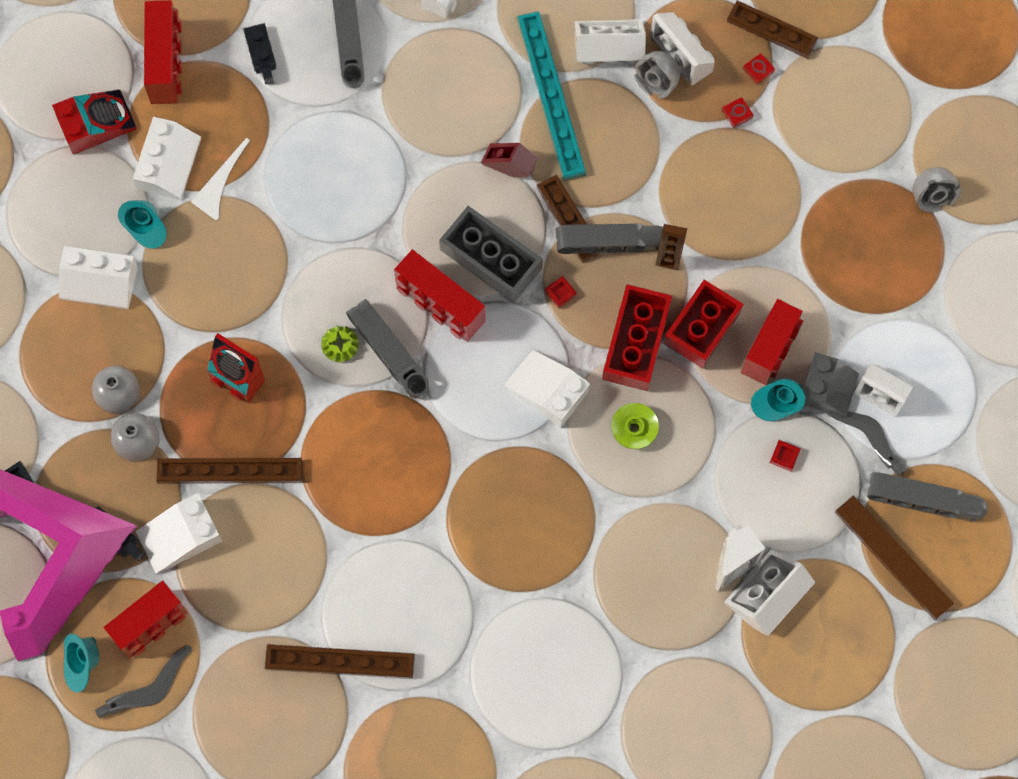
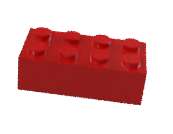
[144,0,182,104]
[394,249,486,342]
[602,284,672,392]

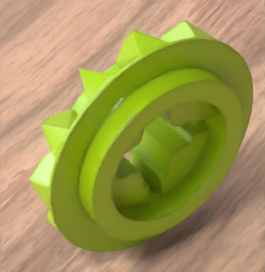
[321,325,359,362]

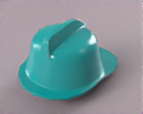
[118,200,167,249]
[751,378,806,422]
[64,634,100,692]

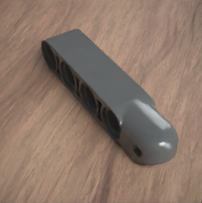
[332,0,365,89]
[555,223,663,254]
[346,299,429,398]
[867,472,988,522]

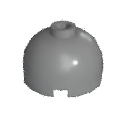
[634,51,681,98]
[912,167,961,213]
[91,365,141,414]
[110,413,160,462]

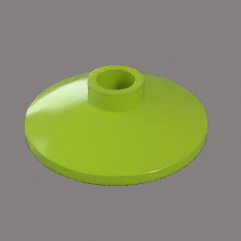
[611,403,659,450]

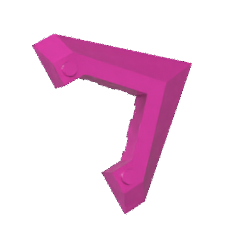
[0,469,137,661]

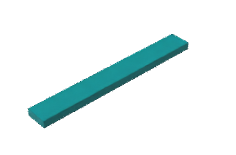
[517,11,586,181]

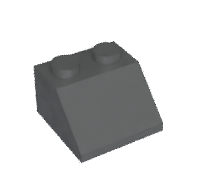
[803,352,859,418]

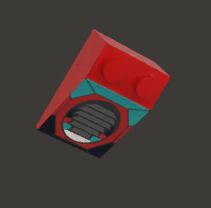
[52,89,137,155]
[207,333,265,403]

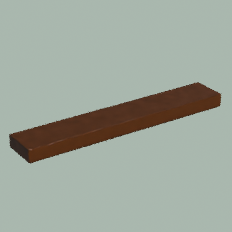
[156,458,302,484]
[834,495,954,620]
[265,644,415,679]

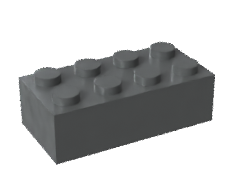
[439,206,543,303]

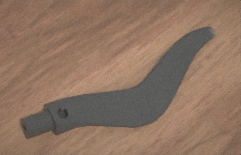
[824,411,906,477]
[95,646,192,719]

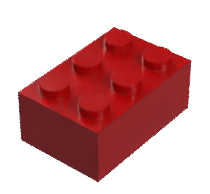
[663,279,744,369]
[741,298,804,385]
[103,580,188,659]

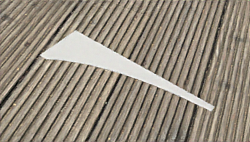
[191,138,250,220]

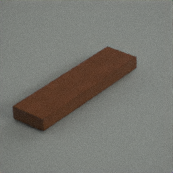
[726,0,818,59]
[536,174,601,263]
[656,224,687,270]

